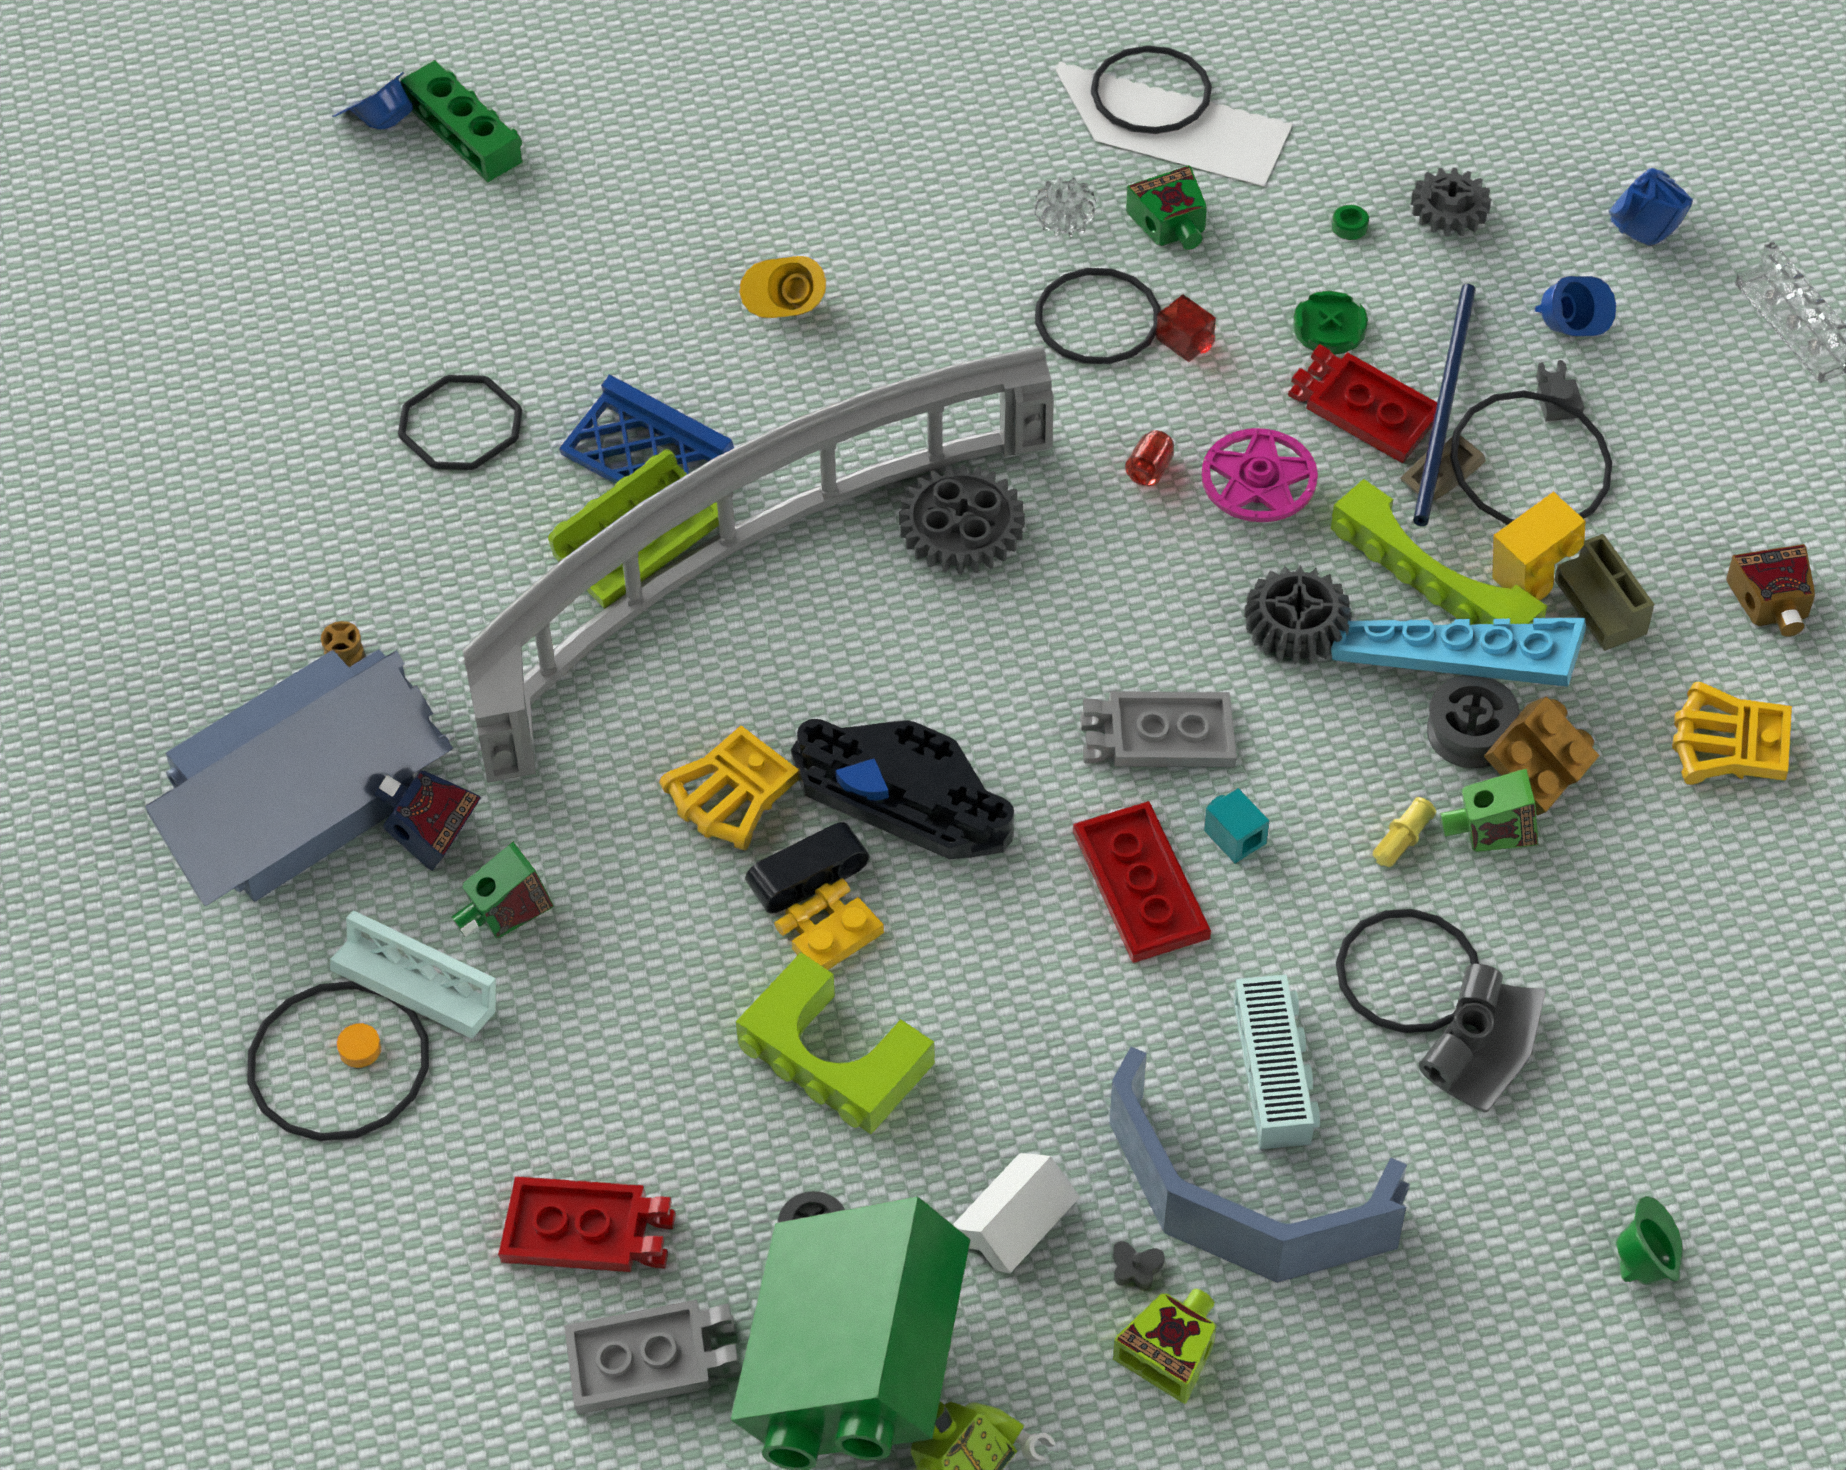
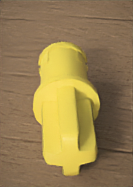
[1372,797,1436,867]

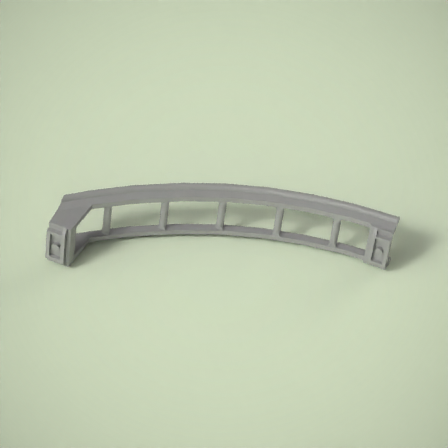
[462,345,1054,783]

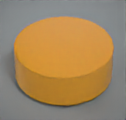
[337,1023,381,1068]

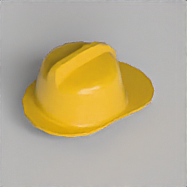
[739,256,826,318]

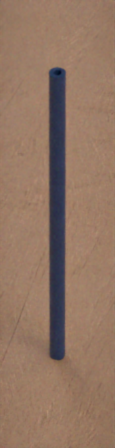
[1413,284,1476,526]

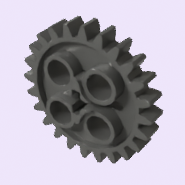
[899,465,1025,574]

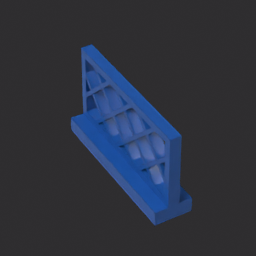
[559,374,734,484]

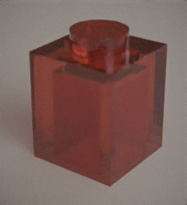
[1156,294,1216,362]

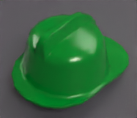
[1616,1196,1683,1285]

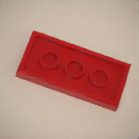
[1073,801,1211,963]

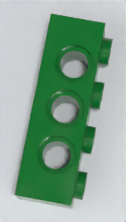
[400,60,522,183]

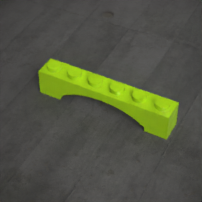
[1330,479,1547,625]

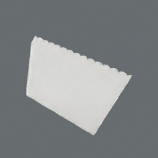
[1055,61,1293,187]

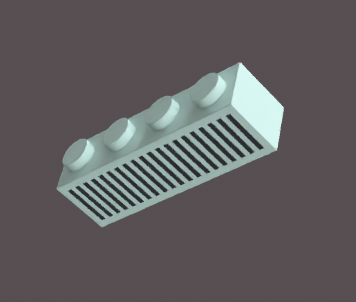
[1233,974,1320,1150]

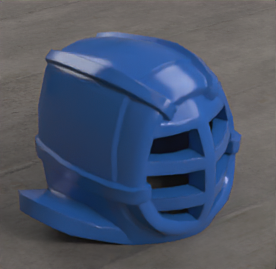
[1609,168,1693,246]

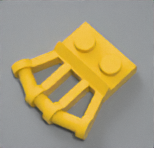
[1672,682,1792,785]
[659,725,799,851]

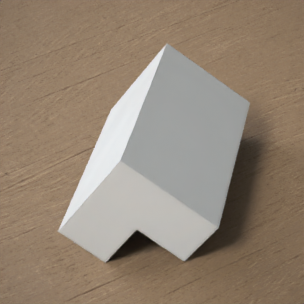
[953,1153,1080,1273]

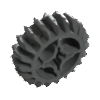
[1244,565,1352,665]

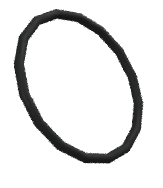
[1090,45,1212,134]
[1035,268,1161,364]
[1336,909,1479,1033]

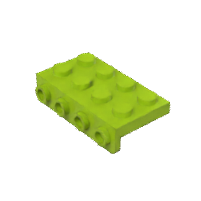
[548,449,719,609]

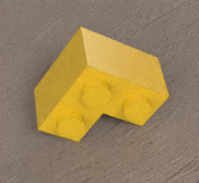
[1492,491,1586,600]

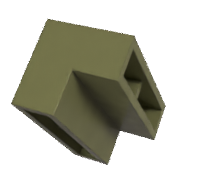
[1554,533,1655,651]

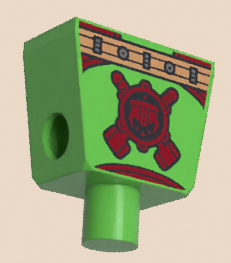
[1440,769,1539,852]

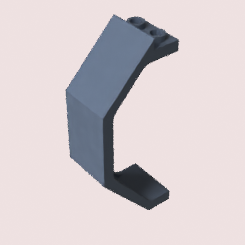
[1109,1047,1410,1283]

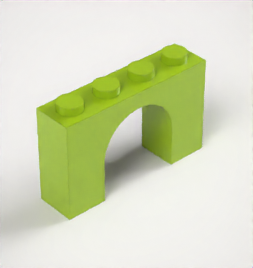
[736,952,935,1134]

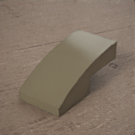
[1400,435,1486,501]

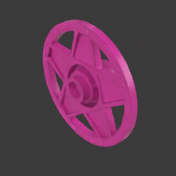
[1201,428,1318,522]

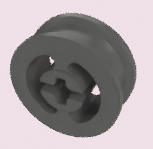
[1427,675,1519,768]

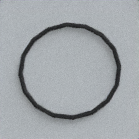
[1450,390,1612,525]
[247,981,429,1141]

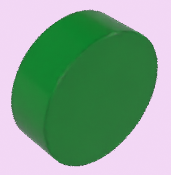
[1332,205,1369,240]

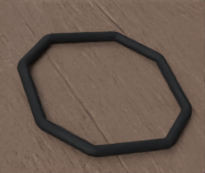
[398,375,522,470]

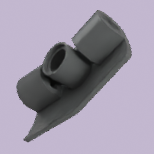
[1419,964,1546,1112]

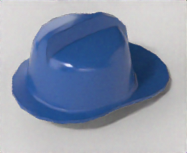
[332,72,413,129]
[1534,276,1616,336]

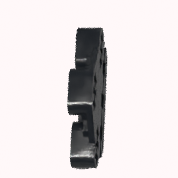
[791,719,1014,860]

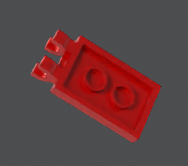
[1288,344,1437,463]
[498,1176,676,1272]

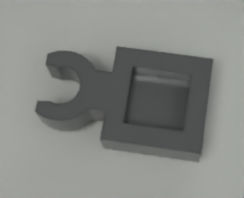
[1536,360,1584,422]

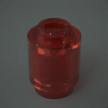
[1125,430,1174,486]

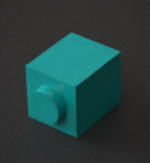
[1204,788,1270,864]

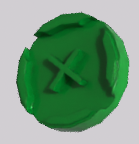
[1293,291,1368,355]

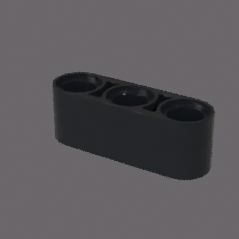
[745,822,870,914]

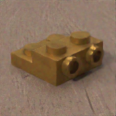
[1484,696,1600,816]

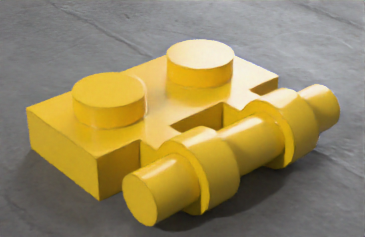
[774,878,884,970]

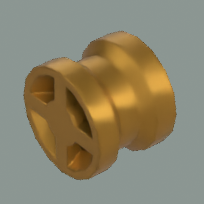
[320,621,365,667]

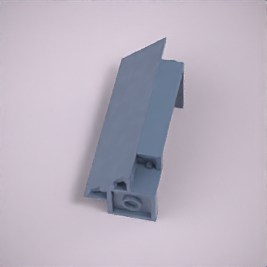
[145,649,453,907]

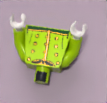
[910,1401,1055,1470]

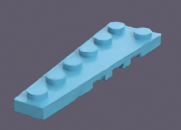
[1331,618,1586,687]

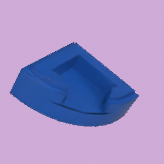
[836,758,889,800]

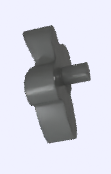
[1113,1241,1165,1291]

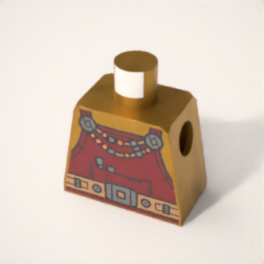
[1726,544,1815,637]

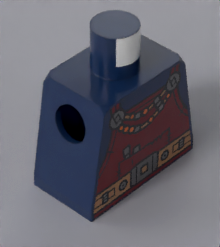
[374,770,481,871]

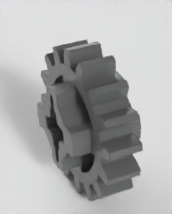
[1411,167,1491,237]

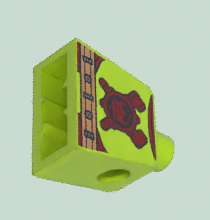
[1113,1288,1216,1404]

